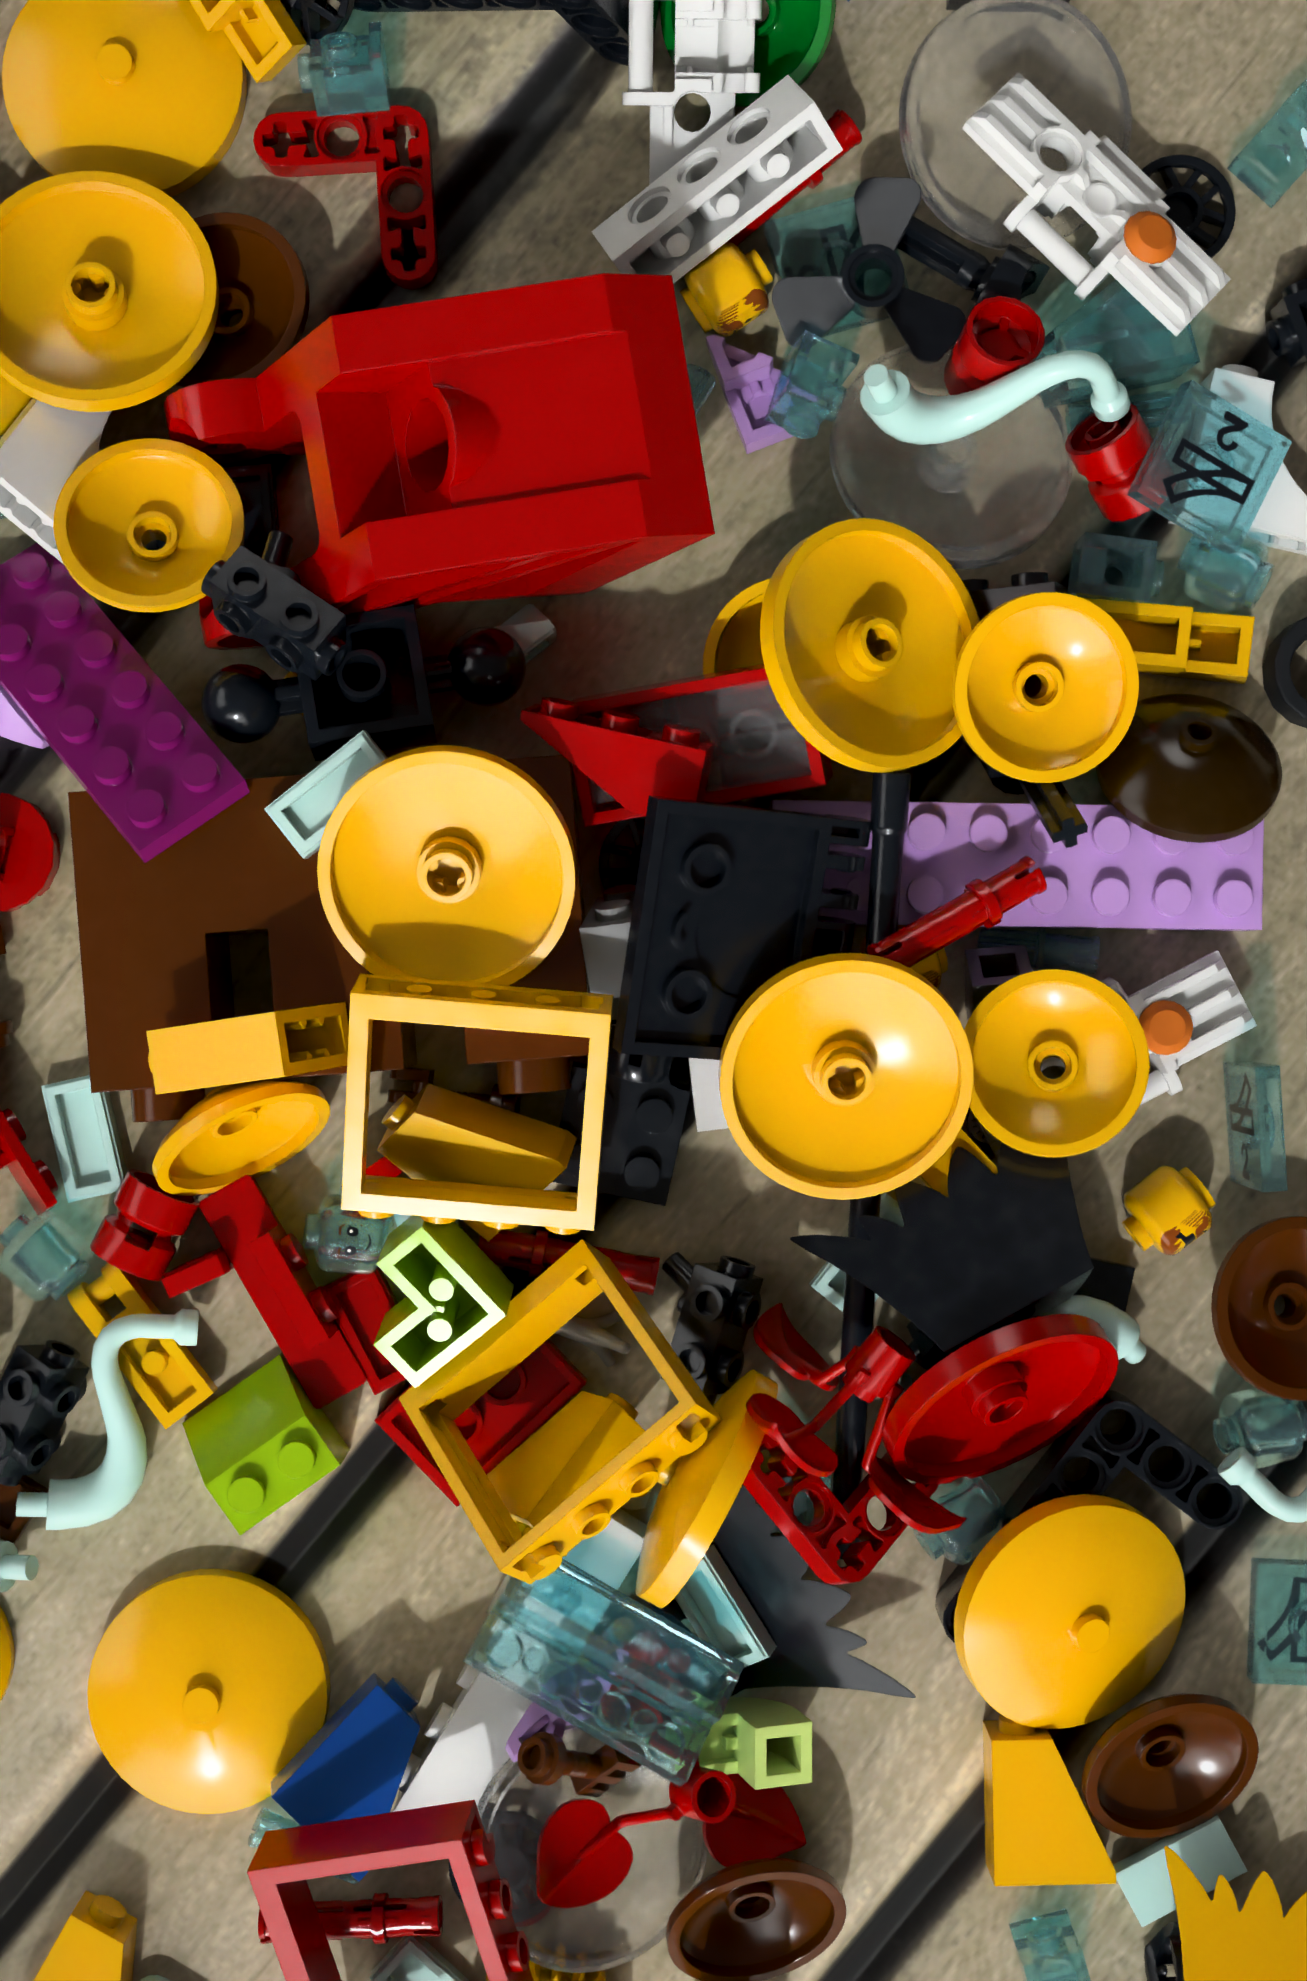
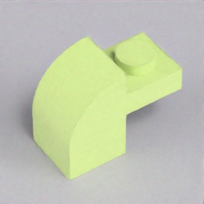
[672,1697,812,1790]

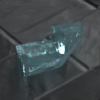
[1227,78,1307,208]

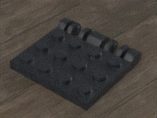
[612,795,872,1060]

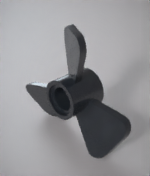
[772,177,966,364]

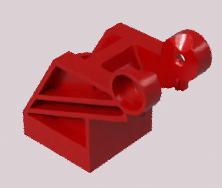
[164,273,715,650]

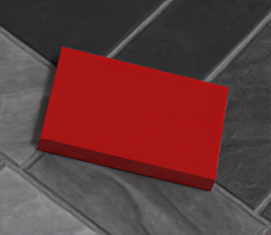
[374,1300,588,1507]

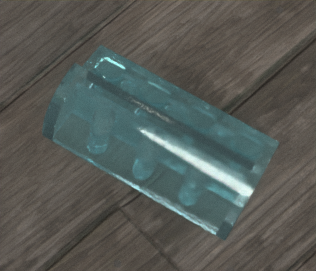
[463,1558,745,1787]

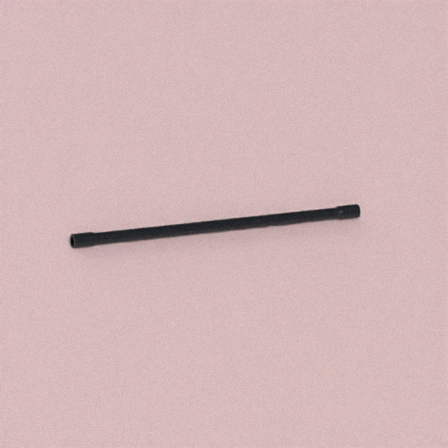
[832,772,911,1559]

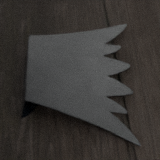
[790,1143,1094,1355]
[648,1485,916,1701]

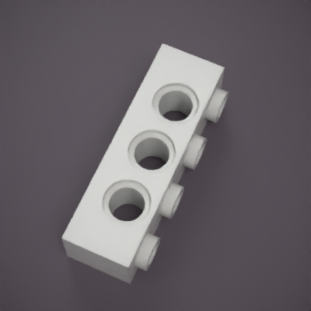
[591,75,843,284]

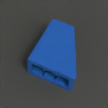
[271,1673,421,1882]

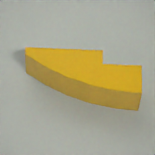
[1083,598,1255,684]

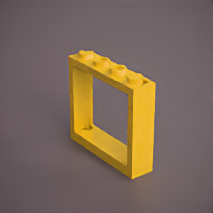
[341,974,614,1235]
[398,1239,722,1584]

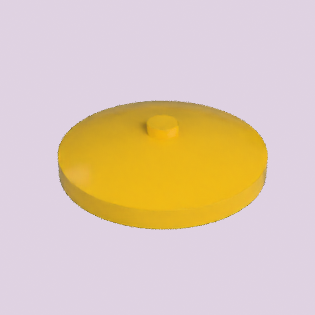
[2,0,247,197]
[0,171,219,412]
[760,518,980,773]
[317,745,577,986]
[718,953,974,1200]
[636,1369,778,1608]
[954,1494,1185,1729]
[87,1568,331,1814]

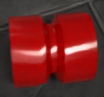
[944,296,1045,395]
[1065,404,1174,522]
[90,1169,200,1281]

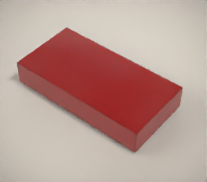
[323,1259,406,1395]

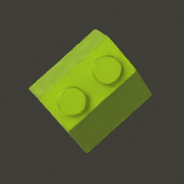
[182,1353,350,1535]

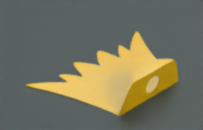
[1164,1846,1307,1981]

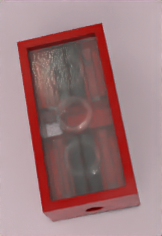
[571,663,833,827]

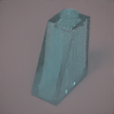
[1036,280,1200,409]

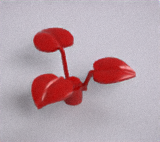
[746,1303,967,1534]
[536,1618,806,1909]

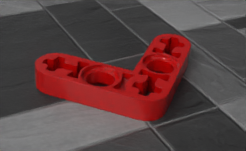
[253,105,438,290]
[743,1434,939,1585]

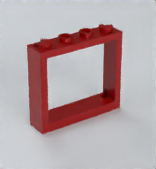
[247,1800,534,1981]

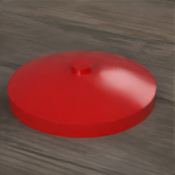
[883,1314,1119,1484]

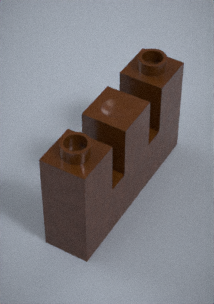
[68,755,590,1122]

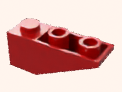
[520,697,715,815]

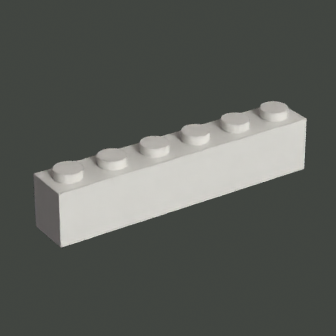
[393,1508,647,1812]

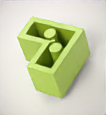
[373,1216,514,1388]

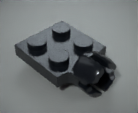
[553,1020,691,1206]

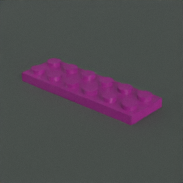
[0,542,250,863]

